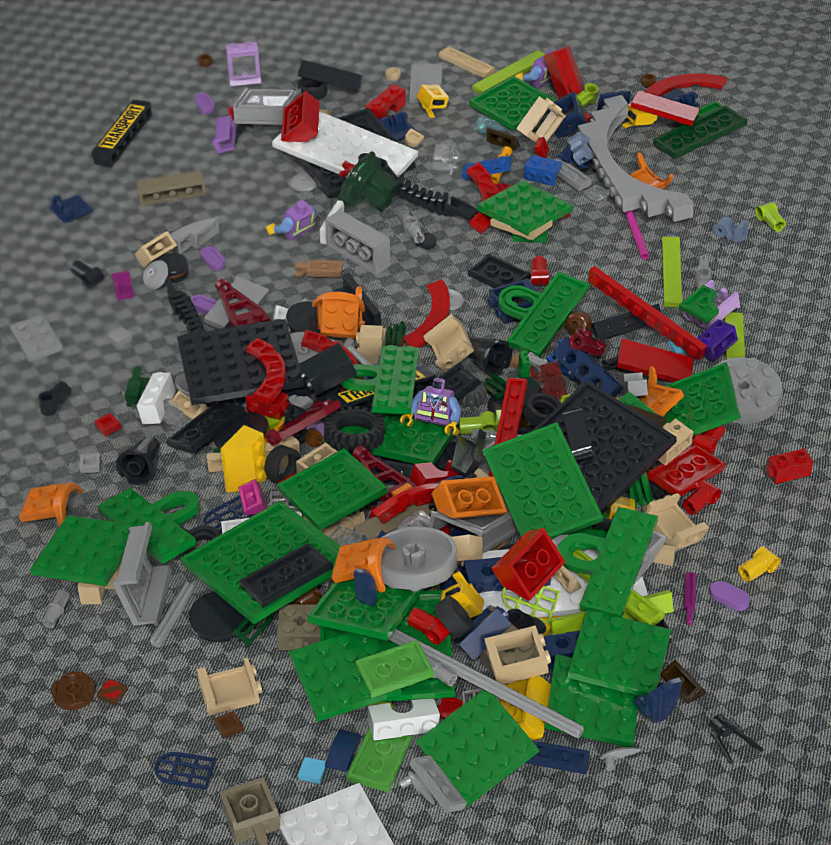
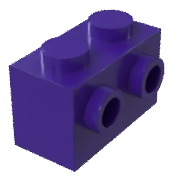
[697,319,738,361]

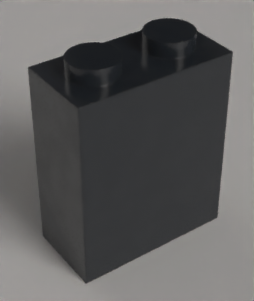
[299,343,357,395]

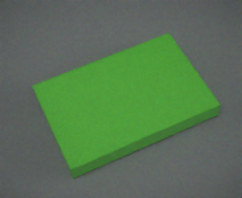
[355,640,434,698]
[346,728,413,793]

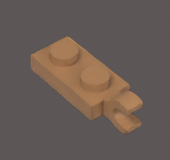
[294,260,342,278]

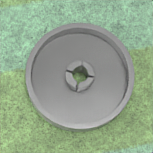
[715,357,782,424]
[381,527,457,591]

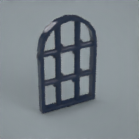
[204,495,256,533]
[154,752,217,790]

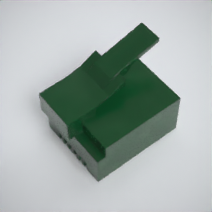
[124,366,150,407]

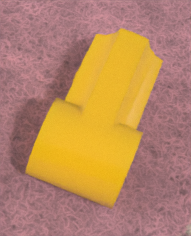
[738,546,781,582]

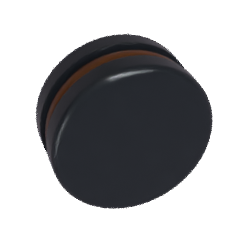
[156,253,189,284]

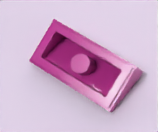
[238,479,267,515]

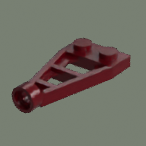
[215,278,270,327]
[569,327,609,357]
[265,399,342,446]
[352,445,417,502]

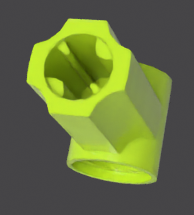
[573,83,599,110]
[755,202,786,232]
[459,411,496,434]

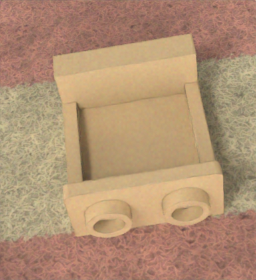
[424,314,474,372]
[645,493,709,551]
[197,657,262,716]

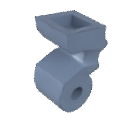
[568,131,592,165]
[713,217,748,243]

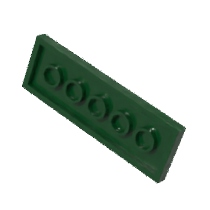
[653,105,748,159]

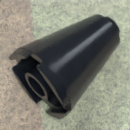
[468,337,513,376]
[116,436,160,485]

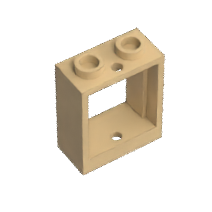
[516,96,566,143]
[485,626,551,684]

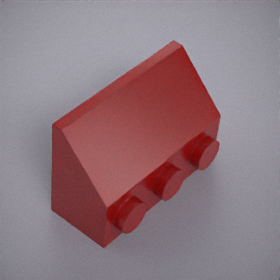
[543,45,585,99]
[281,91,320,142]
[491,528,565,600]

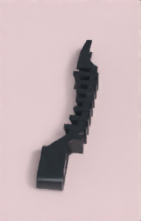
[358,153,478,220]
[166,278,205,334]

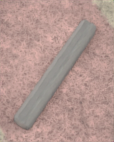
[150,582,195,648]

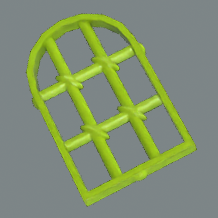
[502,586,560,624]

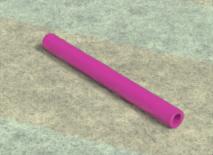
[625,210,649,260]

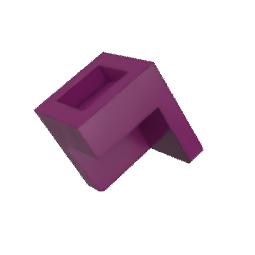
[112,271,134,301]

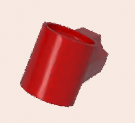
[531,256,549,286]
[692,425,725,454]
[682,480,721,515]
[407,608,450,645]

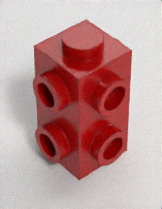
[245,392,290,420]
[766,448,813,484]

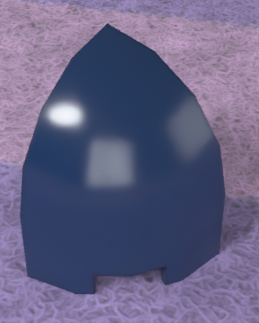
[354,568,377,606]

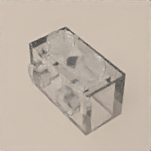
[432,141,459,175]

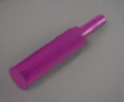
[684,572,697,625]

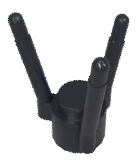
[710,714,764,764]

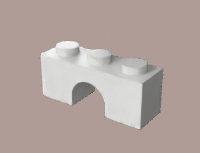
[137,372,176,424]
[368,699,440,741]

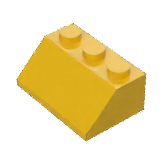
[221,425,267,493]
[499,675,550,741]

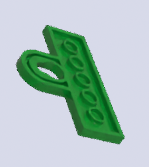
[498,271,590,358]
[340,345,419,415]
[97,488,200,564]
[558,507,658,618]

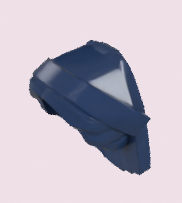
[634,677,682,723]

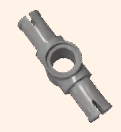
[399,211,425,243]
[694,257,712,289]

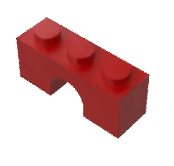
[365,84,406,120]
[410,460,464,486]

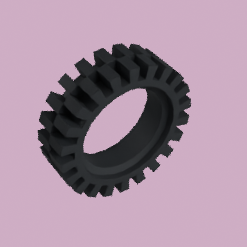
[324,406,385,452]

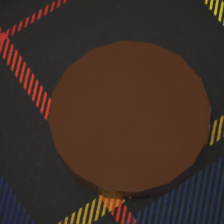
[51,672,96,710]

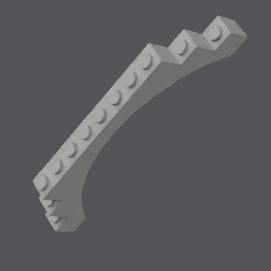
[576,95,693,222]

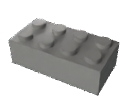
[325,210,391,275]

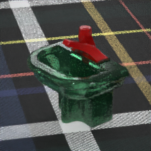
[338,151,399,213]

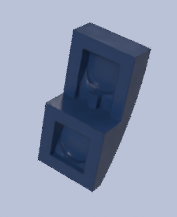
[325,729,361,772]

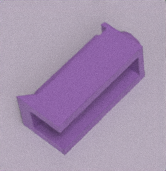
[212,115,236,154]

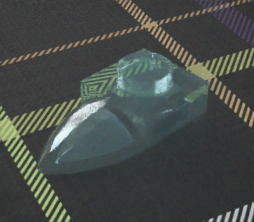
[475,115,508,134]

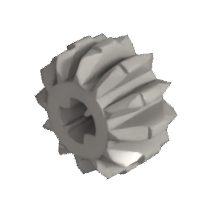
[397,510,434,529]

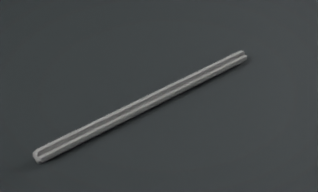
[388,629,584,738]

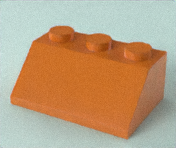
[432,477,507,519]

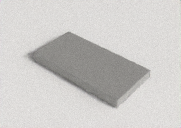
[409,64,442,103]
[204,276,269,329]

